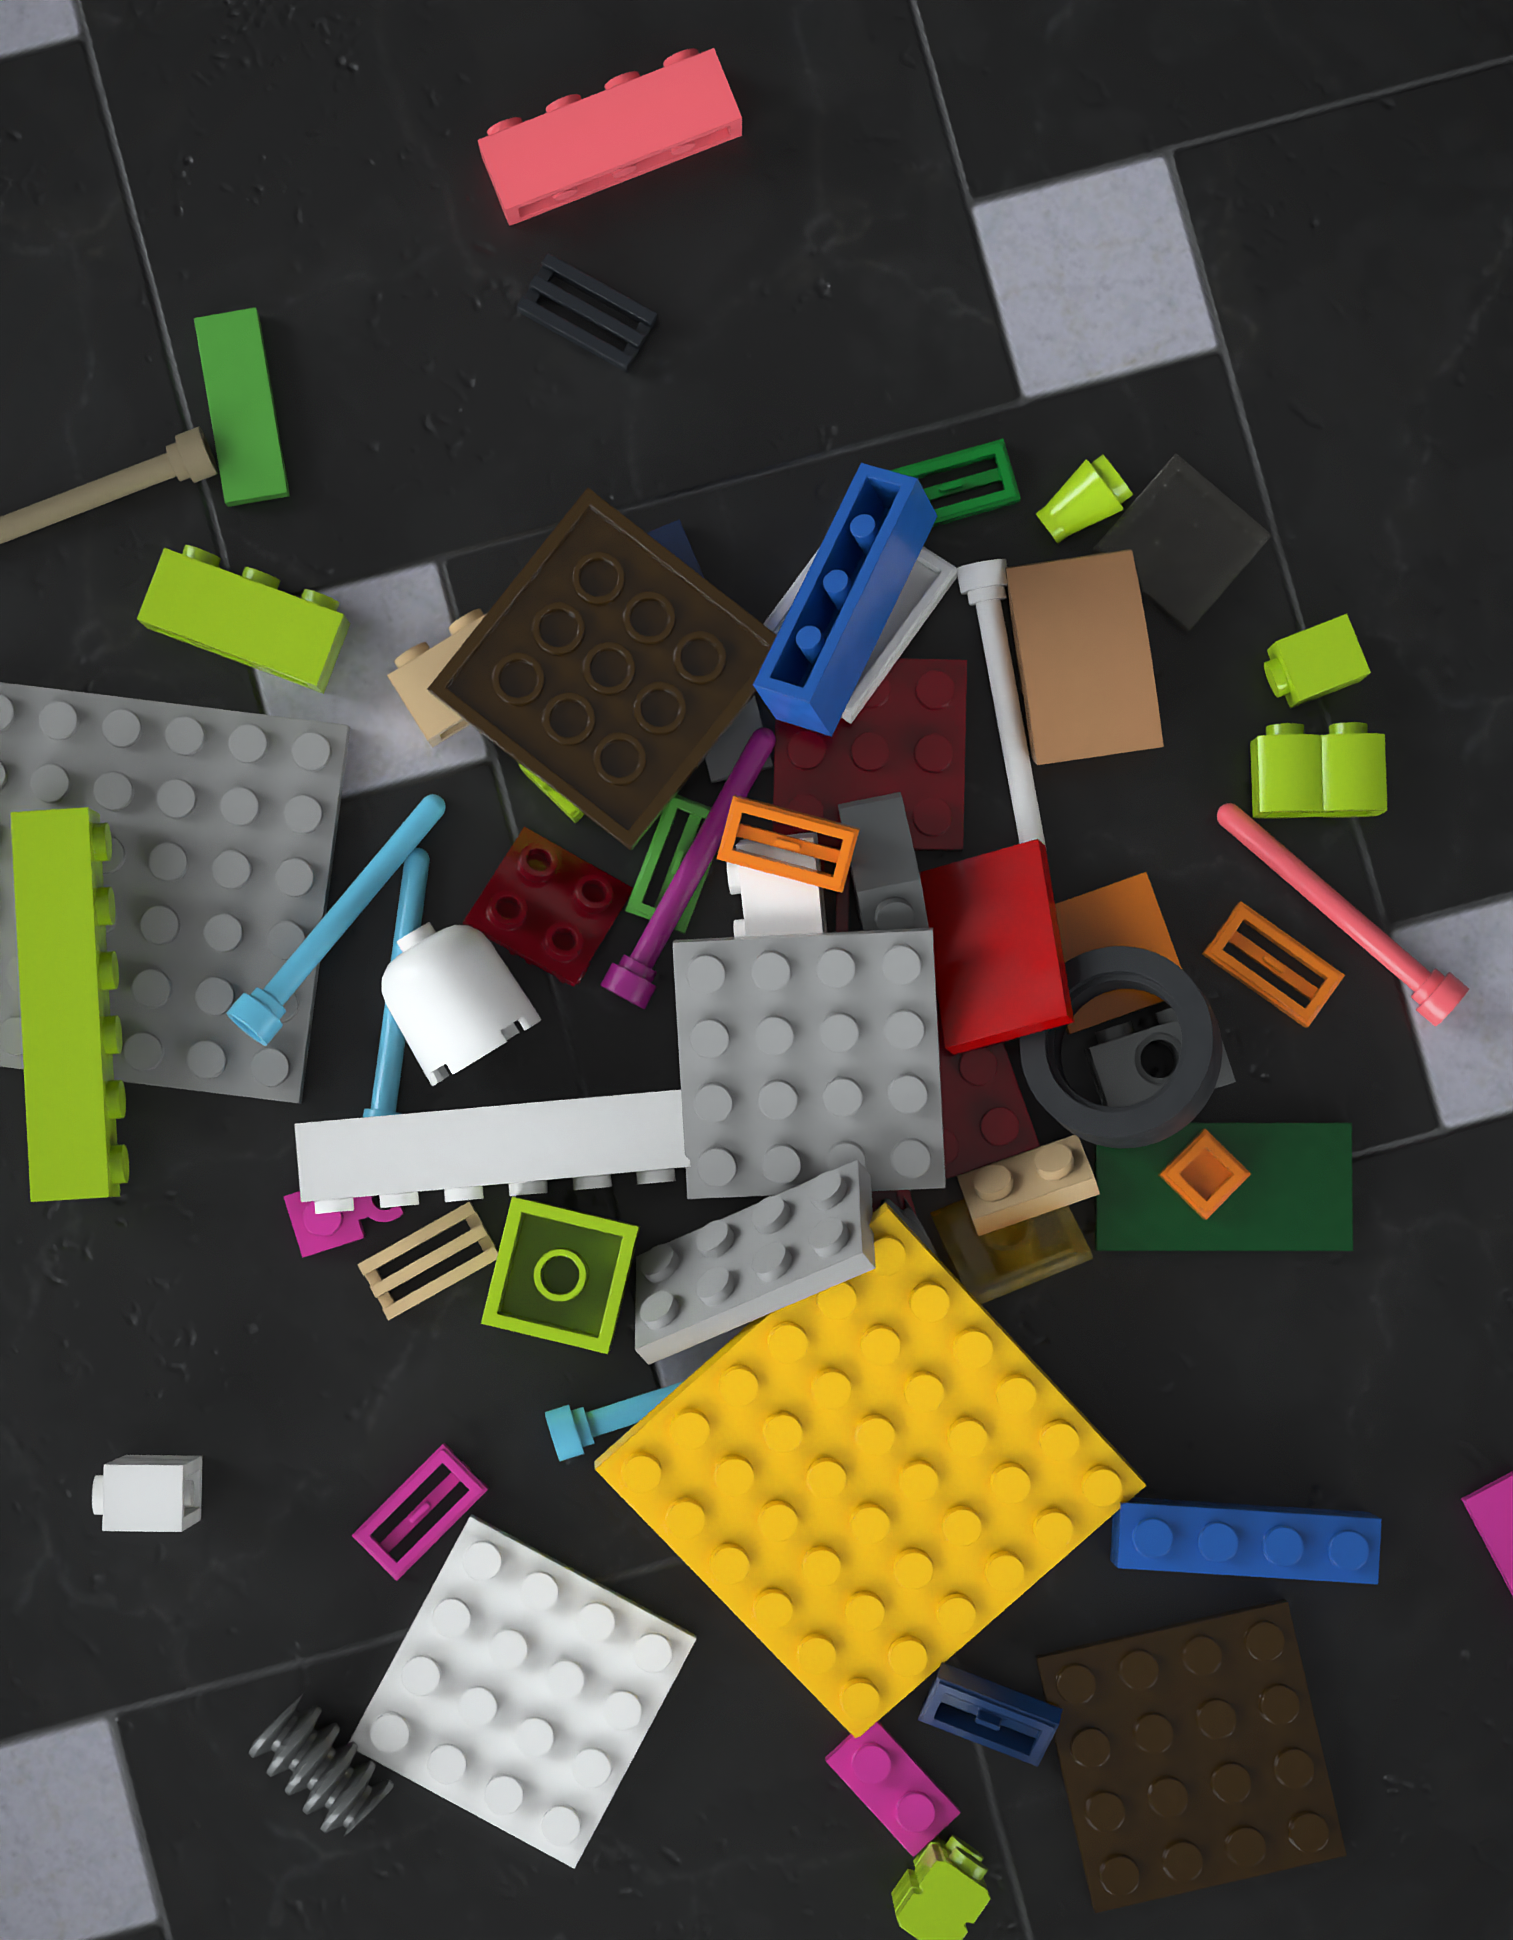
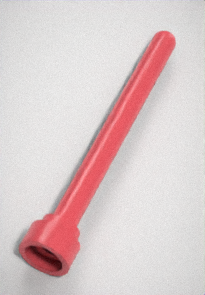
[1217,803,1469,1027]

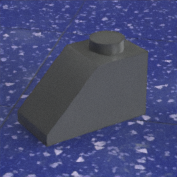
[838,792,929,931]

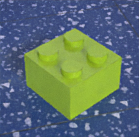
[481,1196,641,1354]

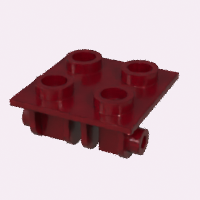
[463,826,634,987]

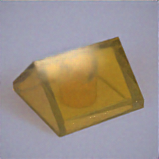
[930,1199,1093,1304]

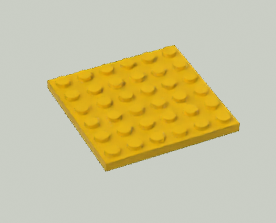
[594,1202,1146,1738]

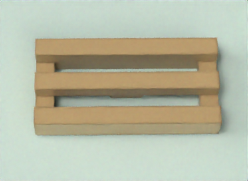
[357,1201,499,1320]

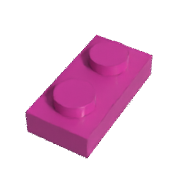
[825,1720,961,1857]

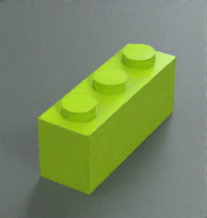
[137,545,351,694]

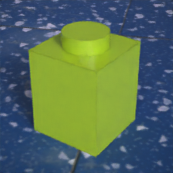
[1264,614,1371,709]

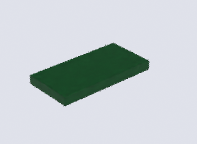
[1094,1123,1353,1251]

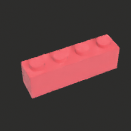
[478,48,742,226]

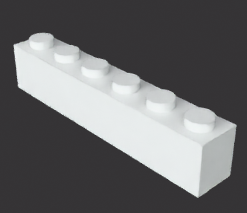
[294,1090,691,1214]

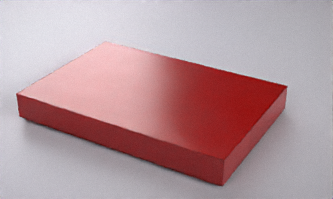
[919,839,1074,1055]

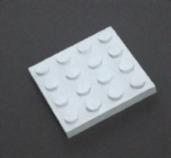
[349,1514,697,1869]

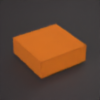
[1158,1129,1251,1220]

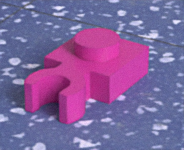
[283,1191,405,1258]

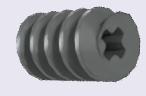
[248,1694,394,1836]

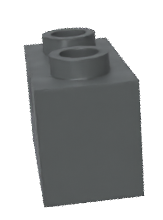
[1084,1008,1236,1107]

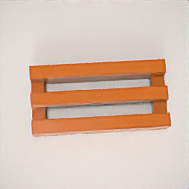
[717,795,860,893]
[1202,901,1345,1028]

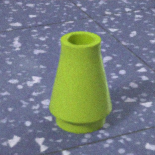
[1035,454,1133,544]

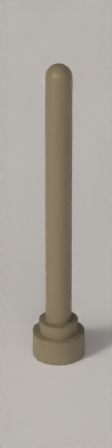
[0,426,219,544]

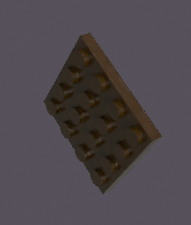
[427,488,777,851]
[1035,1599,1347,1913]

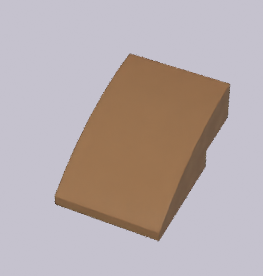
[1005,549,1164,765]

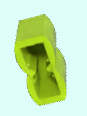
[1250,722,1387,819]

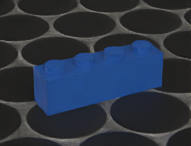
[753,463,937,737]
[1110,1497,1382,1584]

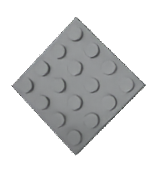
[673,928,946,1199]

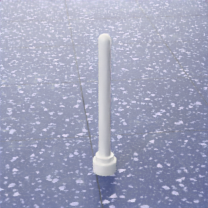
[957,559,1046,847]

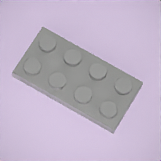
[635,1160,876,1365]

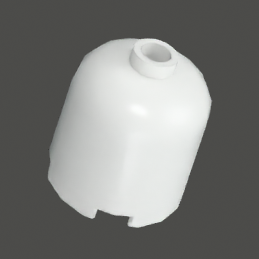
[381,922,541,1086]

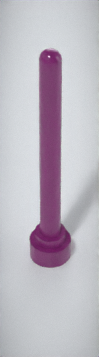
[600,727,776,1010]

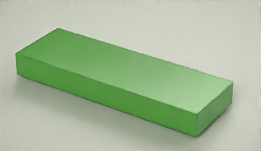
[194,307,290,507]

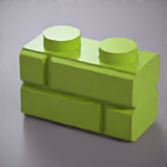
[891,1835,991,1940]

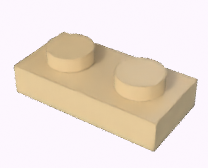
[957,1135,1100,1236]

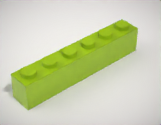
[10,807,129,1202]

